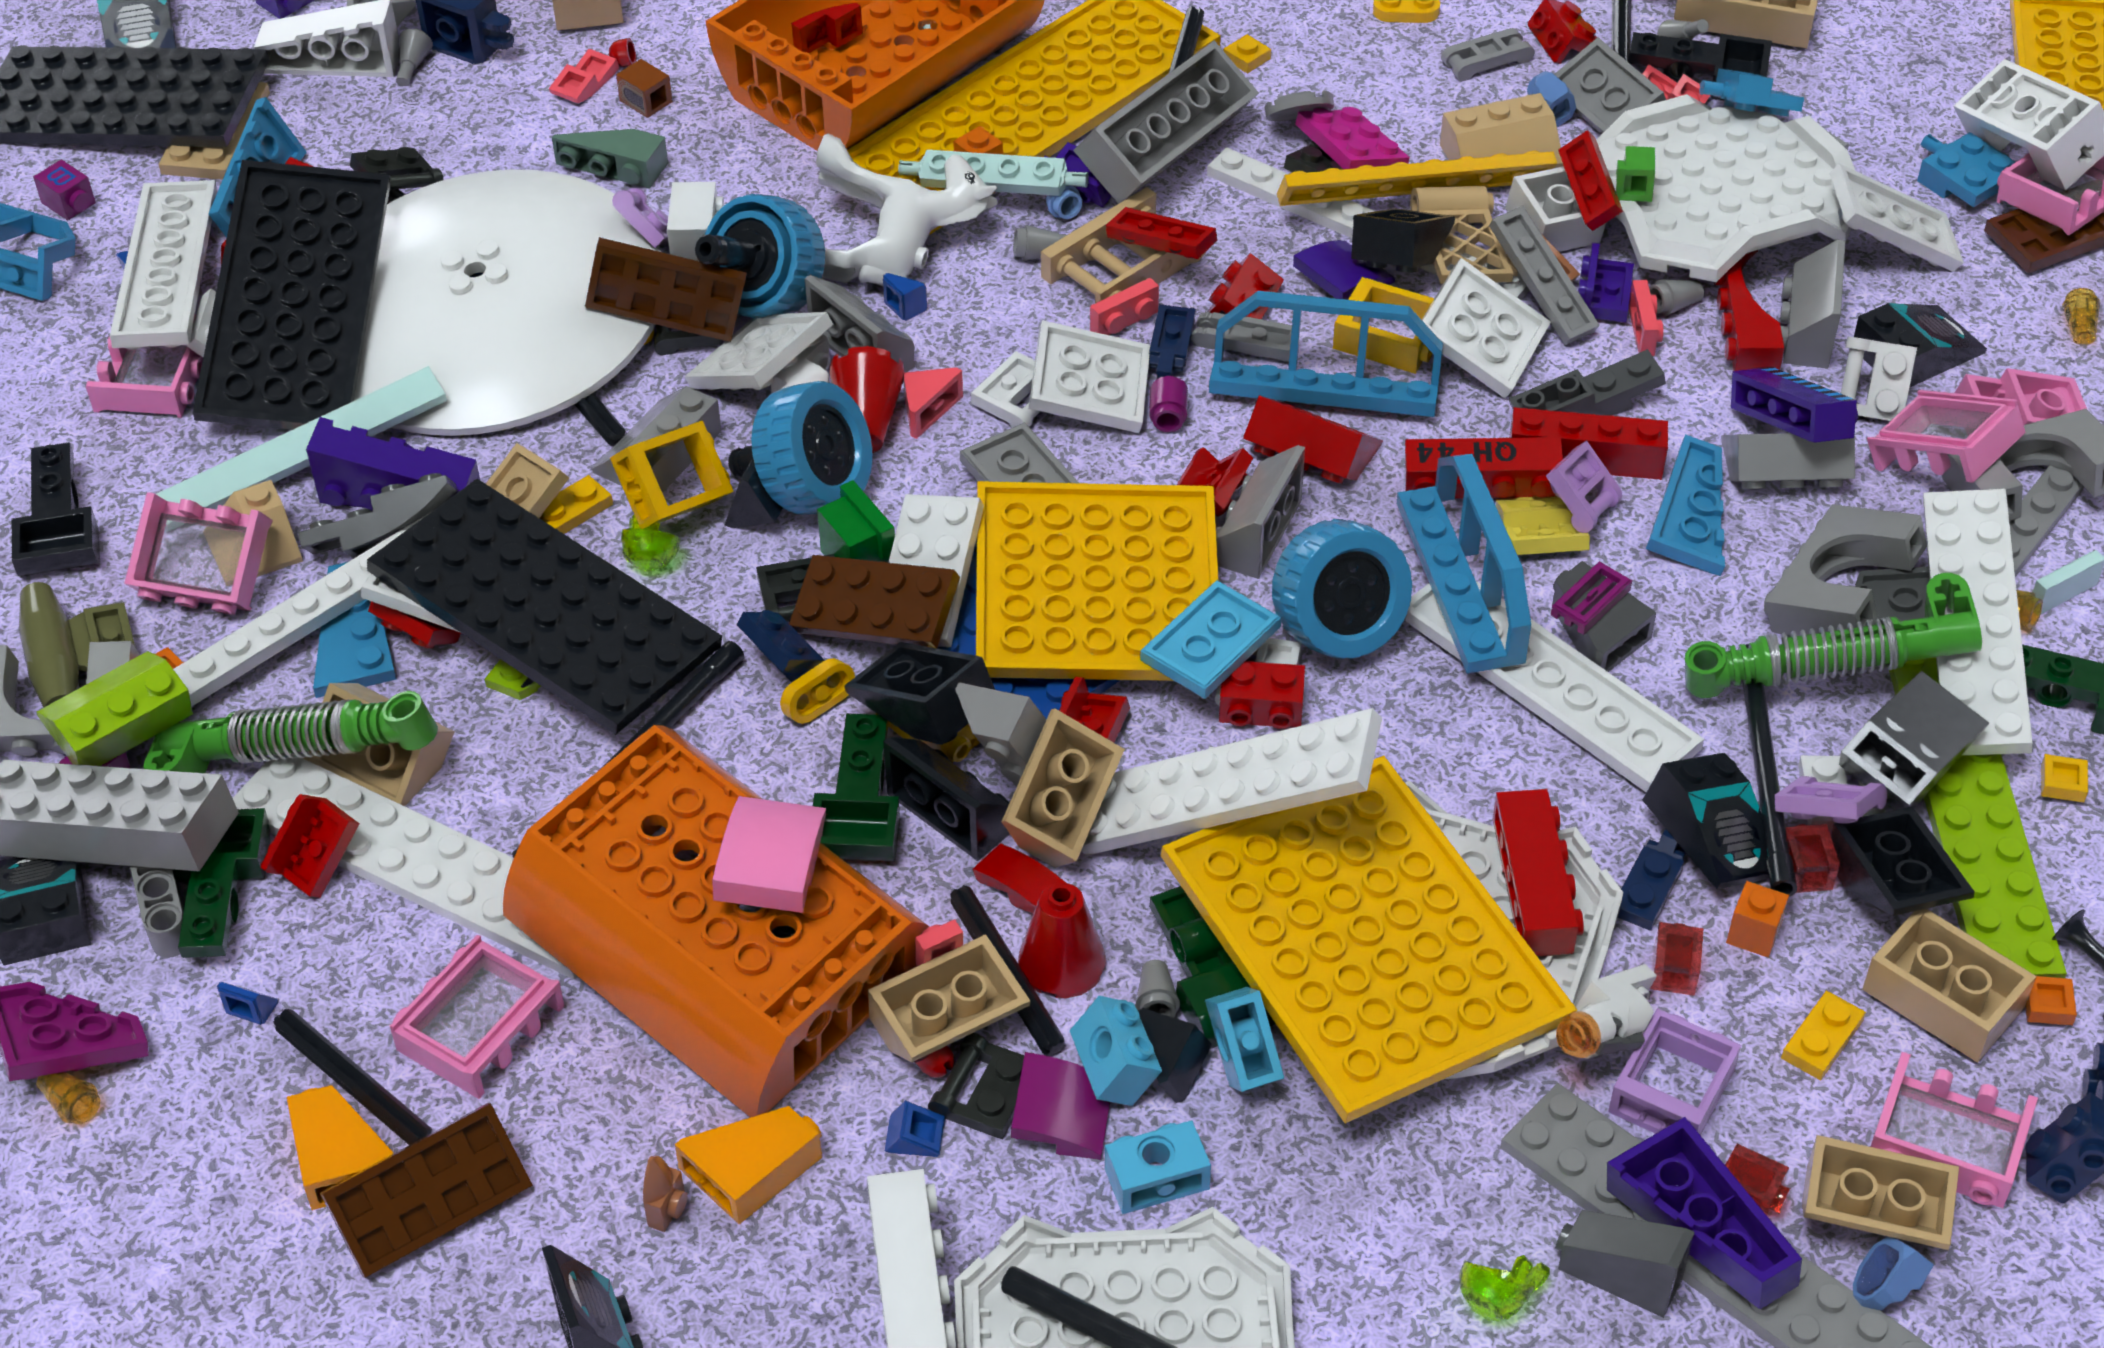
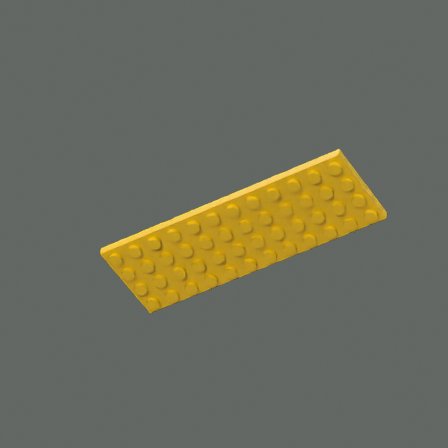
[847,0,1221,235]

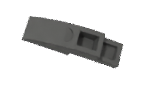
[1509,349,1666,416]
[298,473,458,559]

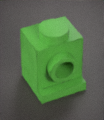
[1616,146,1655,202]

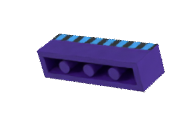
[1731,367,1858,443]

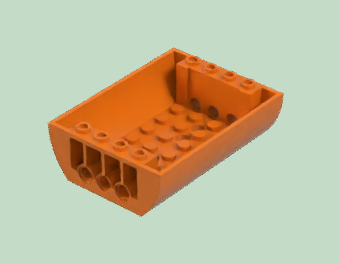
[705,0,1044,151]
[503,725,930,1117]

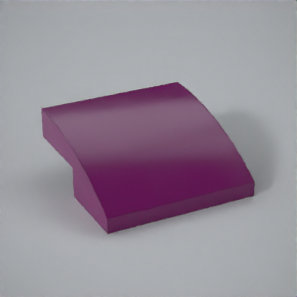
[1011,1052,1110,1160]

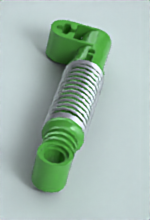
[1685,573,1982,698]
[143,691,438,773]

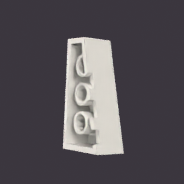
[254,0,400,77]
[867,1169,956,1348]

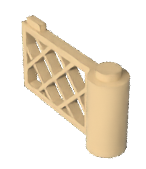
[1410,186,1518,284]

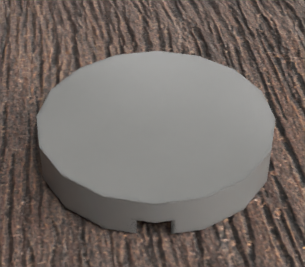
[1264,90,1334,121]

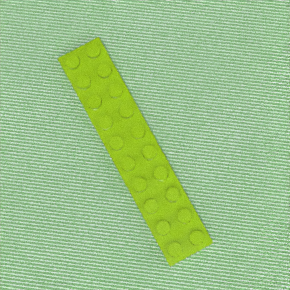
[1889,657,2067,978]

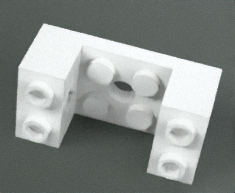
[1953,59,2104,190]

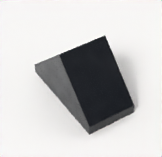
[725,458,783,528]
[1138,1008,1212,1103]

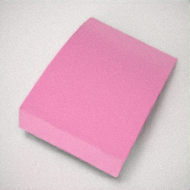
[1954,368,2087,436]
[712,796,826,913]

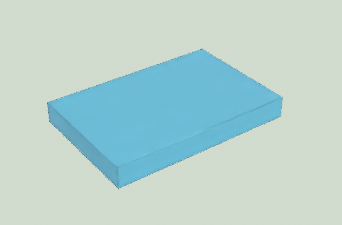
[1140,580,1281,699]

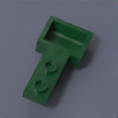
[2022,644,2104,735]
[813,713,900,862]
[173,808,270,958]
[1149,886,1276,1049]

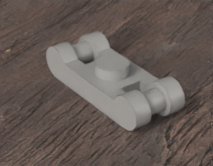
[1441,28,1535,82]

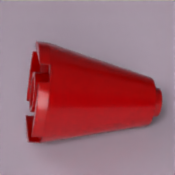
[829,346,905,454]
[1018,883,1106,999]

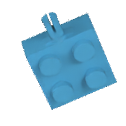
[1699,68,1804,116]
[1917,132,2016,207]

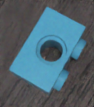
[1205,987,1284,1092]
[1070,996,1162,1106]
[1104,1120,1211,1214]

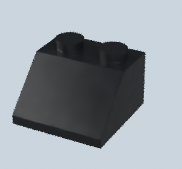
[1351,208,1455,273]

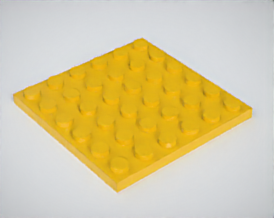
[976,481,1218,681]

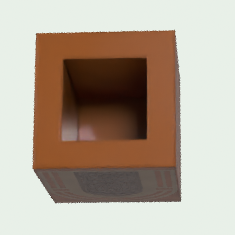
[616,59,673,118]

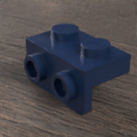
[736,610,824,682]
[2025,1092,2104,1203]

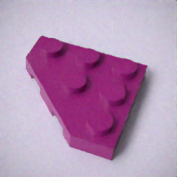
[0,982,148,1082]

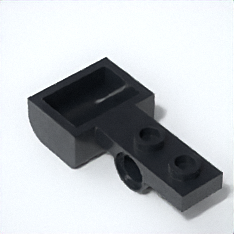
[1628,32,1772,101]
[11,442,100,577]

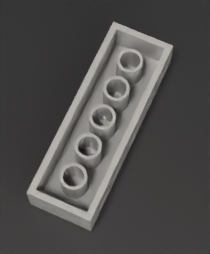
[1073,40,1259,204]
[0,760,239,871]

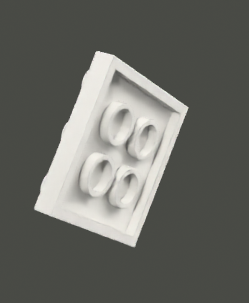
[1413,258,1551,398]
[684,312,833,391]
[1028,320,1150,433]

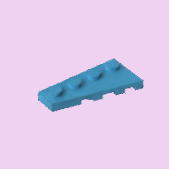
[209,97,307,238]
[1646,434,1725,576]
[313,562,397,698]

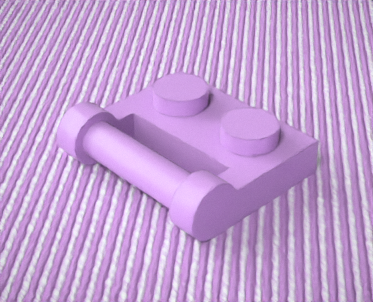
[612,188,668,248]
[1546,441,1622,533]
[1775,776,1887,823]

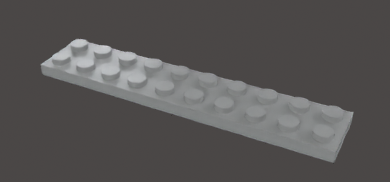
[1500,1082,1933,1348]

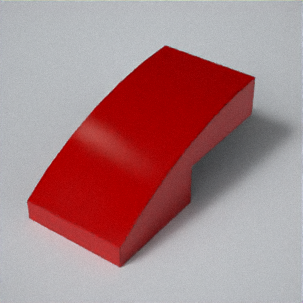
[791,3,863,53]
[972,843,1066,913]

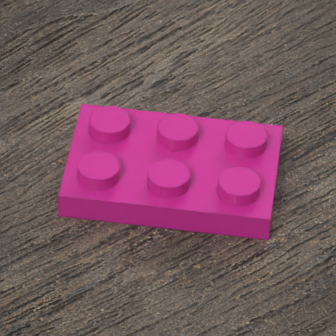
[1295,107,1410,169]

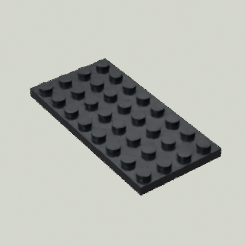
[0,45,270,147]
[193,160,391,430]
[367,479,722,735]

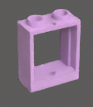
[1608,1008,1741,1135]

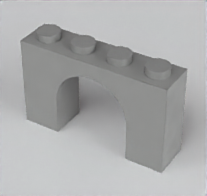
[1942,409,2104,520]
[1764,504,1927,636]
[0,641,140,756]

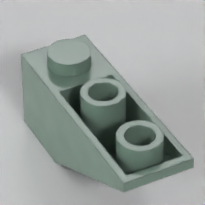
[552,129,668,189]

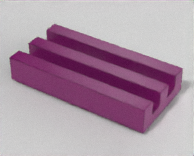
[1551,561,1633,635]

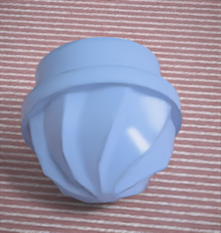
[1046,186,1082,219]

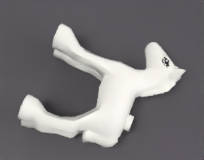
[816,133,998,286]

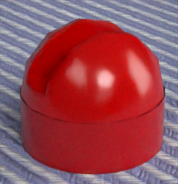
[608,38,636,67]
[914,1045,954,1078]

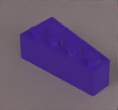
[306,417,480,510]
[1607,1117,1802,1309]

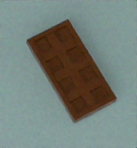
[1984,181,2104,274]
[585,237,747,342]
[789,555,960,648]
[320,1103,533,1278]

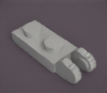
[1191,311,1292,362]

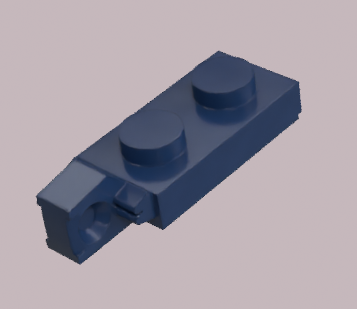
[1149,304,1196,380]
[1617,828,1686,931]

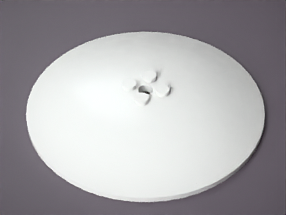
[354,169,661,436]

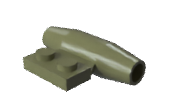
[19,582,135,708]

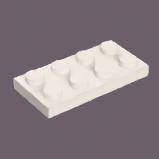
[1830,163,1964,272]
[877,494,984,647]

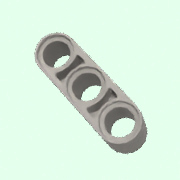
[130,866,184,958]

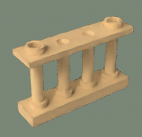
[1041,187,1205,303]

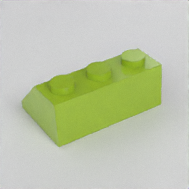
[36,651,193,766]

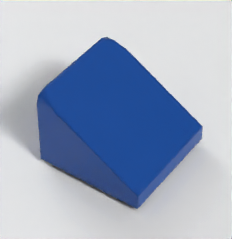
[883,273,927,321]
[217,981,278,1025]
[884,1100,945,1157]

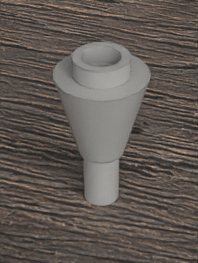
[1657,19,1709,40]
[396,29,433,86]

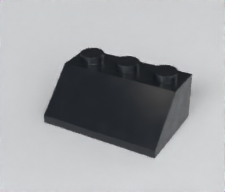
[883,737,1010,861]

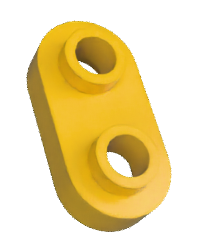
[1373,0,1440,23]
[780,658,855,724]

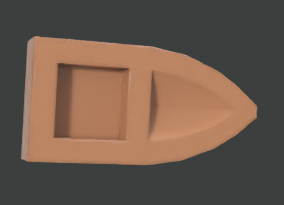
[643,1155,688,1232]

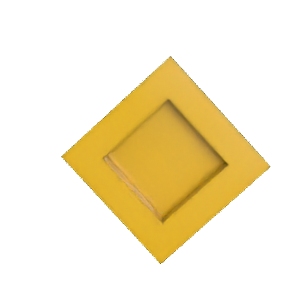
[1223,34,1271,74]
[2041,754,2088,803]

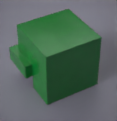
[817,480,895,562]

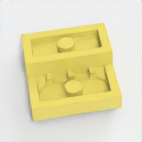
[1496,497,1590,555]

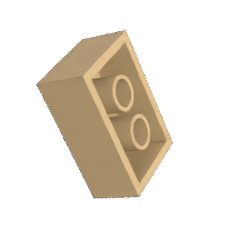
[1862,909,2037,1063]

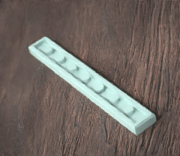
[156,366,447,534]

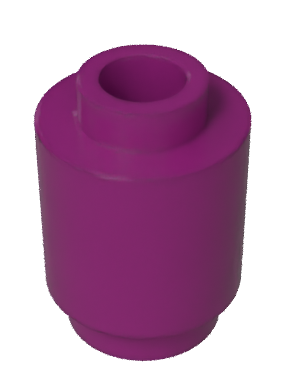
[1149,376,1188,432]

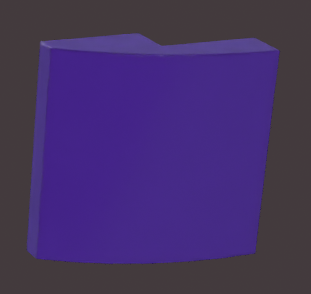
[1293,240,1395,300]

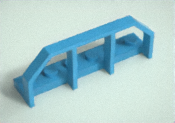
[0,203,76,301]
[1209,291,1443,417]
[1396,454,1531,674]

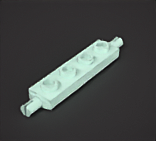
[898,150,1089,196]

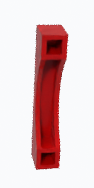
[1714,250,1784,371]

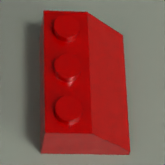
[1243,395,1383,484]

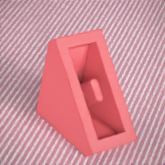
[904,367,963,439]

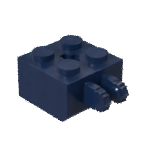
[416,0,514,64]

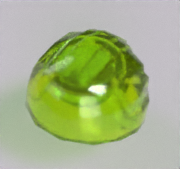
[621,515,681,572]
[1459,1255,1550,1322]

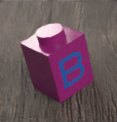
[33,159,96,221]

